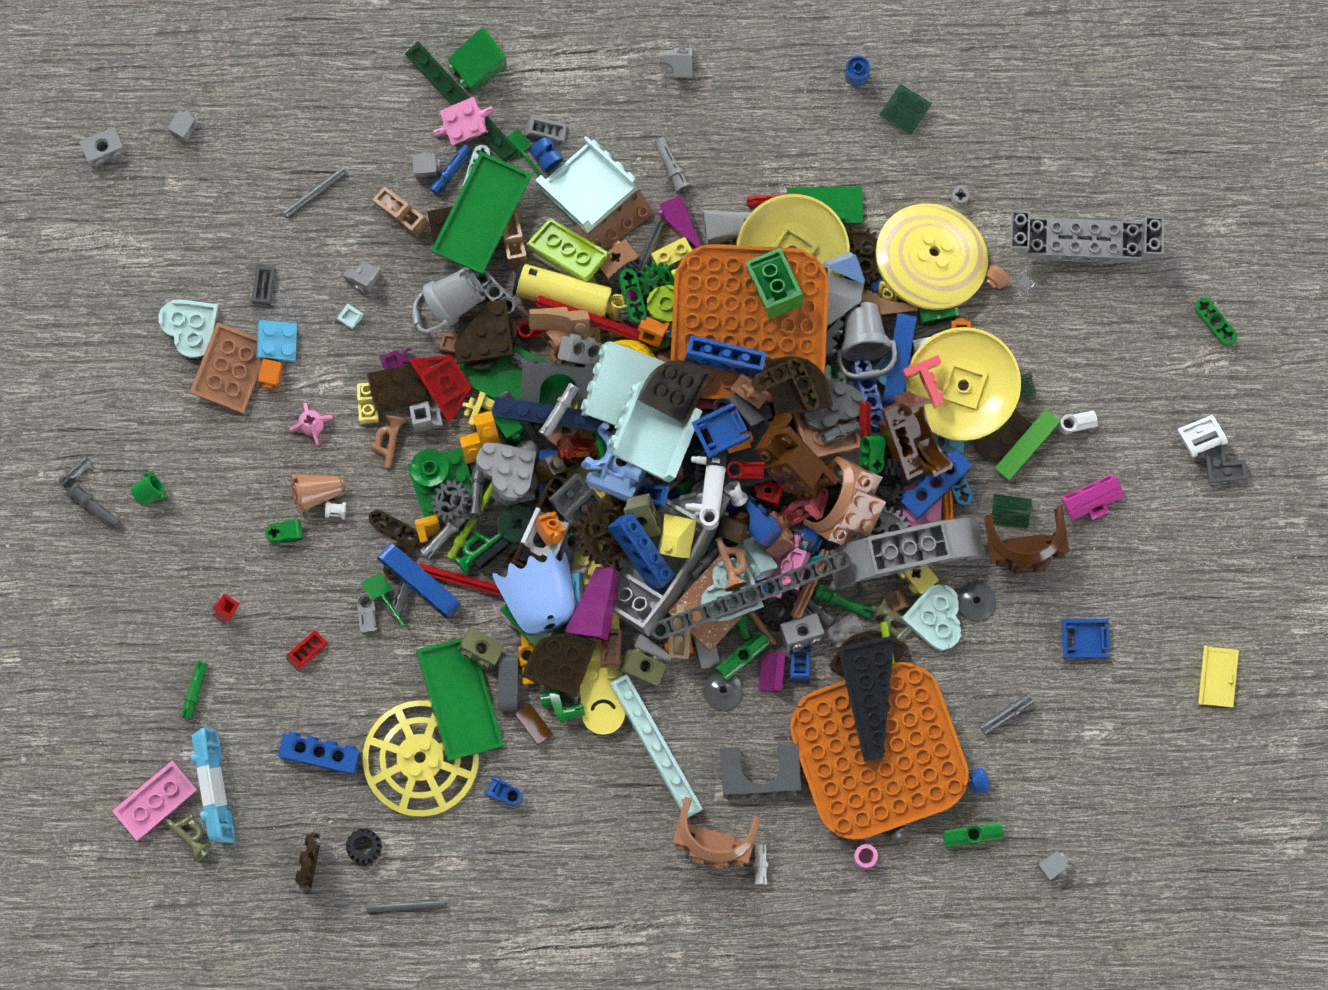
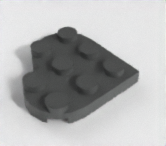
[801,376,864,432]

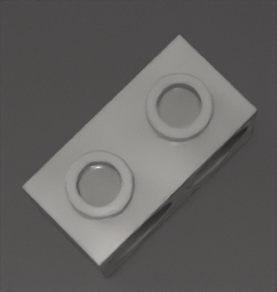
[557,333,603,364]

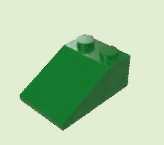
[745,248,804,319]

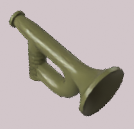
[873,597,912,641]
[163,814,211,862]

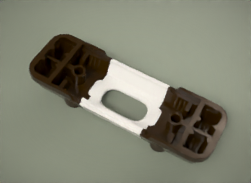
[511,476,571,569]

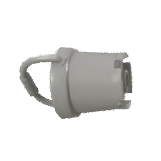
[411,267,485,334]
[836,302,897,380]

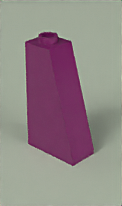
[565,565,621,641]

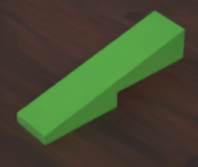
[994,409,1060,482]

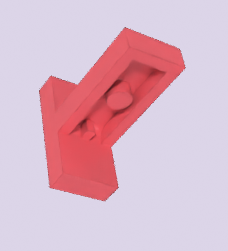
[902,355,944,409]
[780,487,830,526]

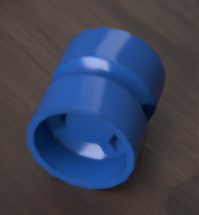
[845,56,870,86]
[529,137,564,173]

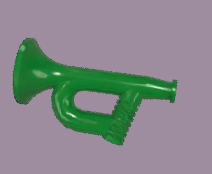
[454,530,504,576]

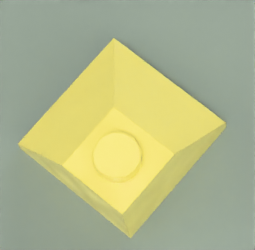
[658,513,696,558]

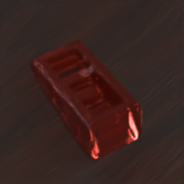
[557,434,599,458]

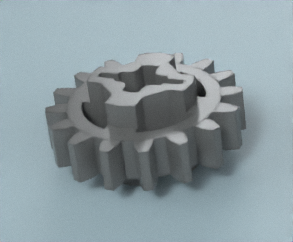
[431,480,472,522]

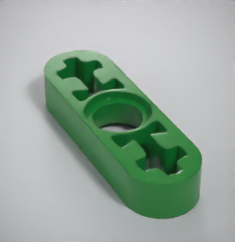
[618,269,647,324]
[1195,298,1237,346]

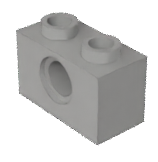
[79,127,125,166]
[780,613,824,652]

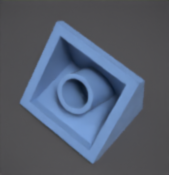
[823,252,865,284]

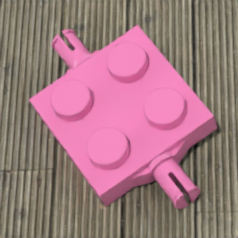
[433,97,495,146]
[766,534,811,599]

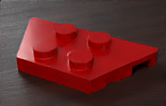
[409,355,472,422]

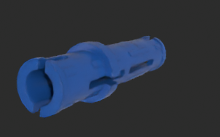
[429,144,473,196]

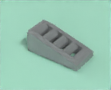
[525,116,567,143]
[635,633,672,664]

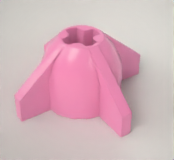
[290,403,333,446]

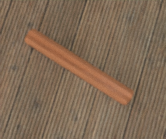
[790,549,830,619]

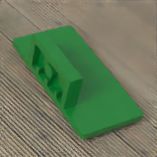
[787,186,863,224]

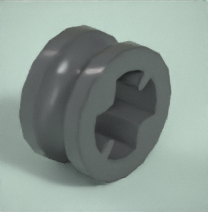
[562,692,581,706]

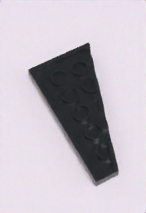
[838,635,895,762]

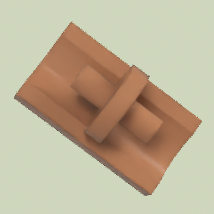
[731,373,770,409]

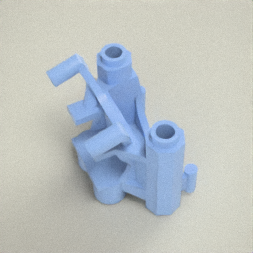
[581,422,646,502]

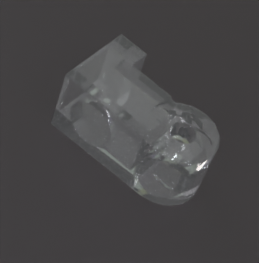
[827,612,865,644]

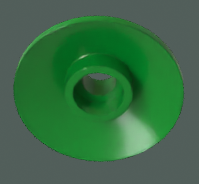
[410,449,449,487]

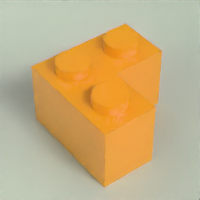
[459,411,501,464]

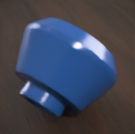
[968,767,990,793]

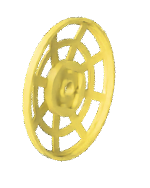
[363,701,479,817]

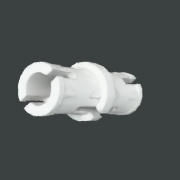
[753,845,768,885]

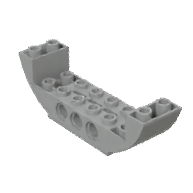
[1010,210,1164,264]
[829,518,986,590]

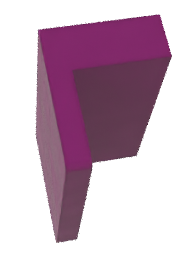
[758,651,786,693]

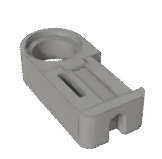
[357,593,378,633]

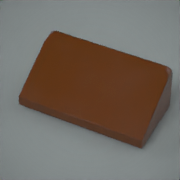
[515,703,553,746]

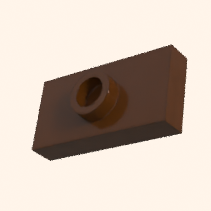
[600,630,623,668]

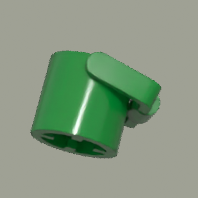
[131,471,168,506]

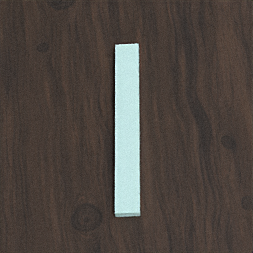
[610,674,703,819]

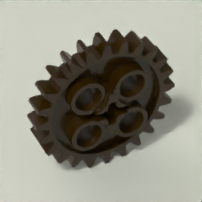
[843,226,881,285]
[574,502,627,565]

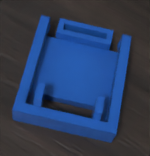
[691,403,751,458]
[1062,619,1110,659]

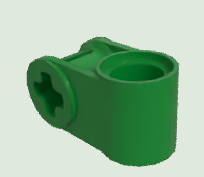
[859,435,885,473]
[265,519,304,544]

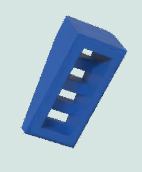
[643,484,670,506]
[790,645,810,683]

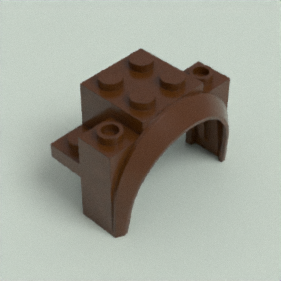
[877,391,953,480]
[755,412,839,501]
[984,505,1069,574]

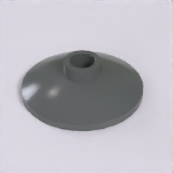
[957,583,995,621]
[704,673,742,710]

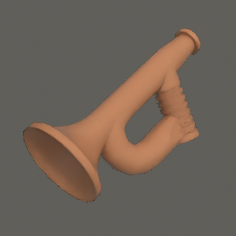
[371,415,408,469]
[715,537,747,592]

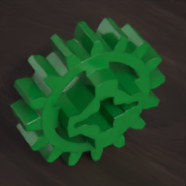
[638,262,674,300]

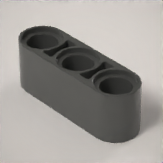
[498,655,519,711]

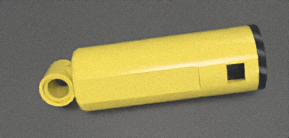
[512,263,626,321]

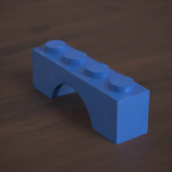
[724,487,783,547]

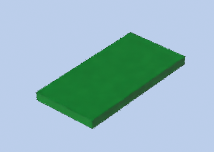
[431,151,532,276]
[459,345,577,406]
[416,637,504,762]

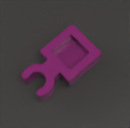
[379,348,415,370]

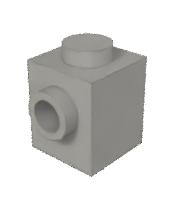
[412,151,441,179]
[1037,851,1069,881]

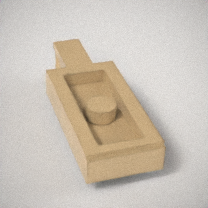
[669,604,690,659]

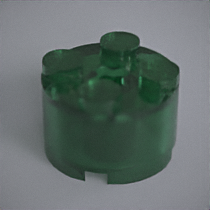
[498,504,537,546]

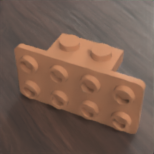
[575,187,653,250]

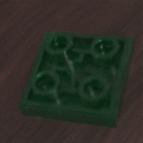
[880,84,932,135]

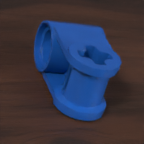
[484,776,523,807]

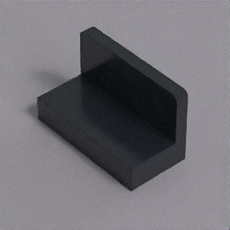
[470,529,509,570]

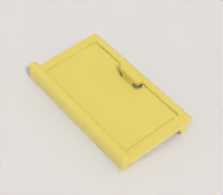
[1198,645,1239,708]

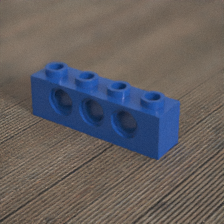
[684,335,766,377]
[900,450,972,521]
[608,514,675,589]
[278,731,360,775]

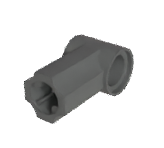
[557,532,580,570]

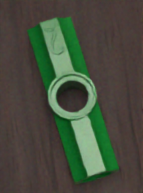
[715,631,770,681]
[943,822,1004,848]

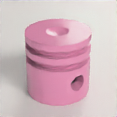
[853,844,878,869]

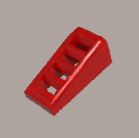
[286,630,328,672]

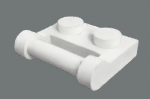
[1178,415,1228,458]

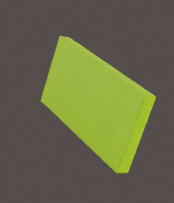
[527,218,610,282]

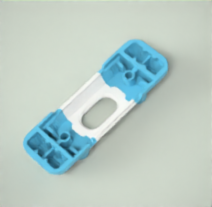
[191,727,235,843]

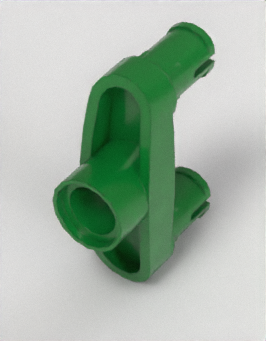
[540,688,586,723]

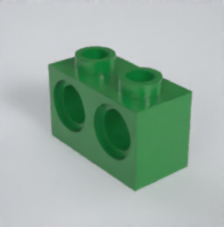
[494,417,524,445]

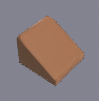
[439,332,460,355]
[885,589,911,612]

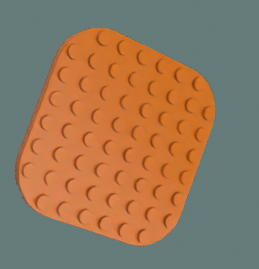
[671,244,829,402]
[790,662,968,840]

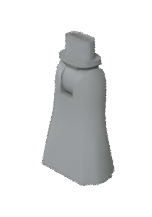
[703,210,751,245]

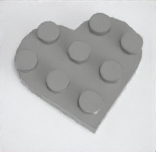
[476,443,536,501]

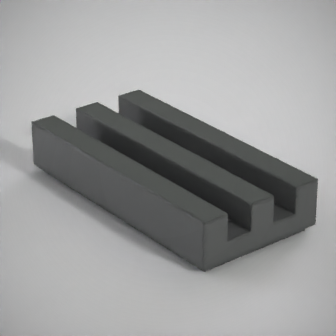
[251,265,276,305]

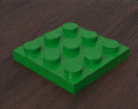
[407,447,471,518]

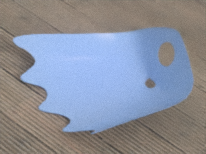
[493,552,576,634]

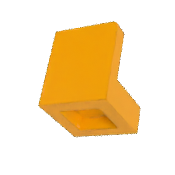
[415,514,441,543]

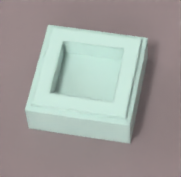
[337,303,364,330]

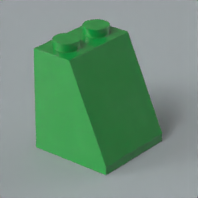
[448,27,507,92]

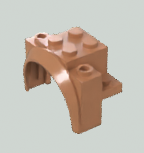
[803,455,886,546]
[672,797,761,871]

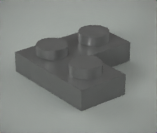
[1204,444,1248,484]

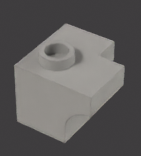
[664,48,692,77]
[343,261,381,293]
[410,401,443,433]

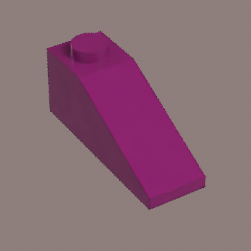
[658,195,701,249]

